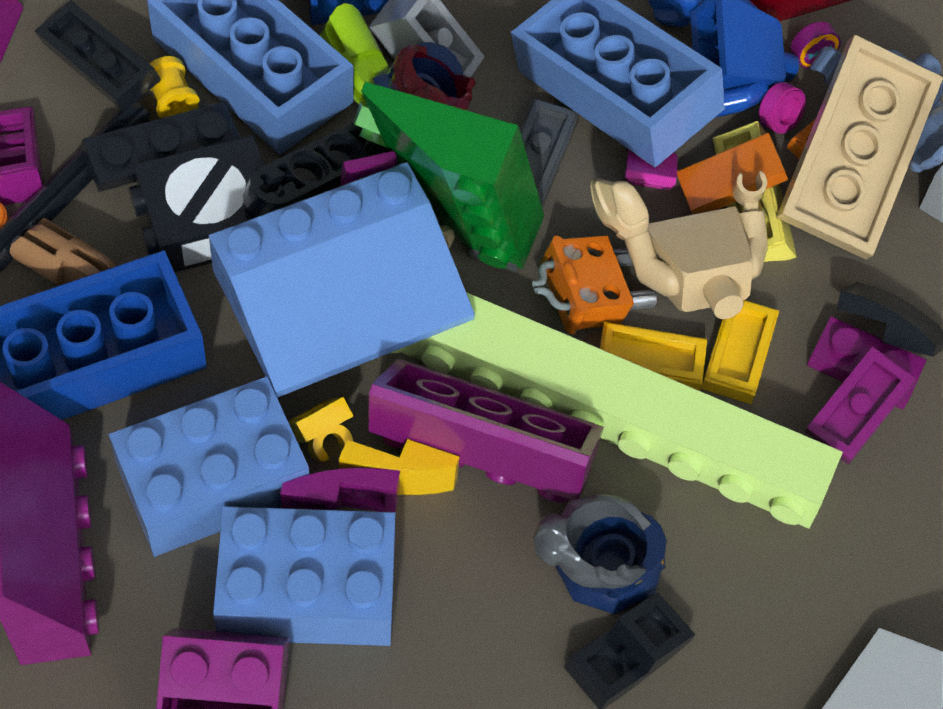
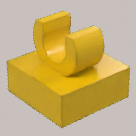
[288,397,353,462]

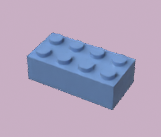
[147,0,353,155]
[511,0,725,168]

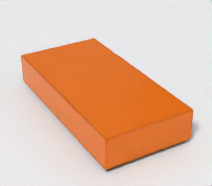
[677,132,788,215]

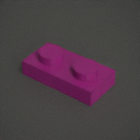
[807,316,927,410]
[805,346,916,465]

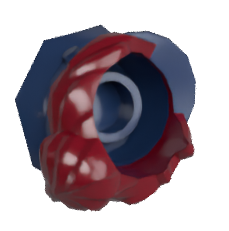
[373,42,476,110]

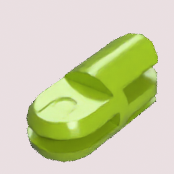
[319,3,388,104]

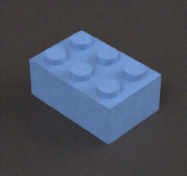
[109,377,309,557]
[213,507,396,646]

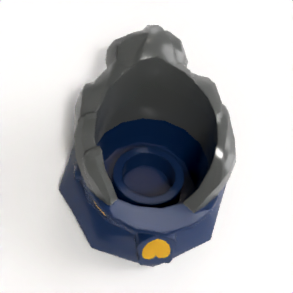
[534,494,667,614]

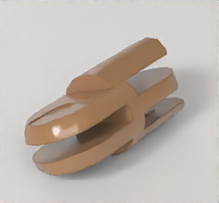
[9,218,116,286]

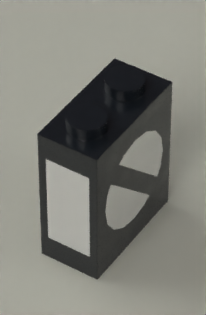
[128,136,274,273]

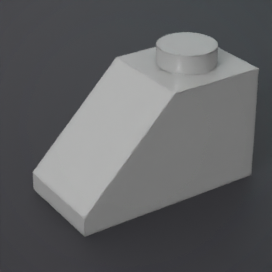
[368,0,485,77]

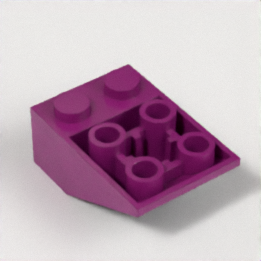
[156,628,290,709]

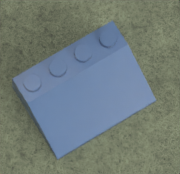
[208,162,475,398]

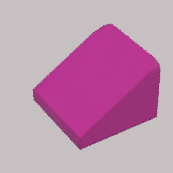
[623,150,678,190]

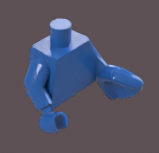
[647,0,799,118]

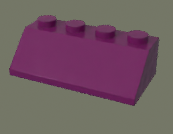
[369,359,604,503]

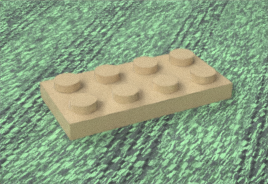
[776,35,943,260]

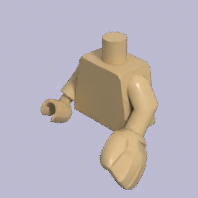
[590,171,768,319]

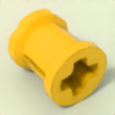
[149,56,200,118]

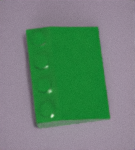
[361,82,544,269]

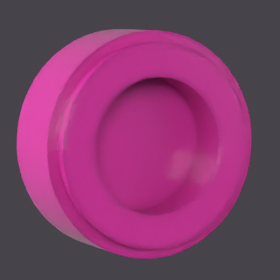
[759,82,806,134]

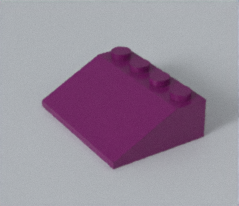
[0,382,100,665]

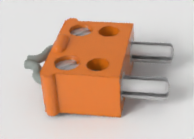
[532,235,657,334]

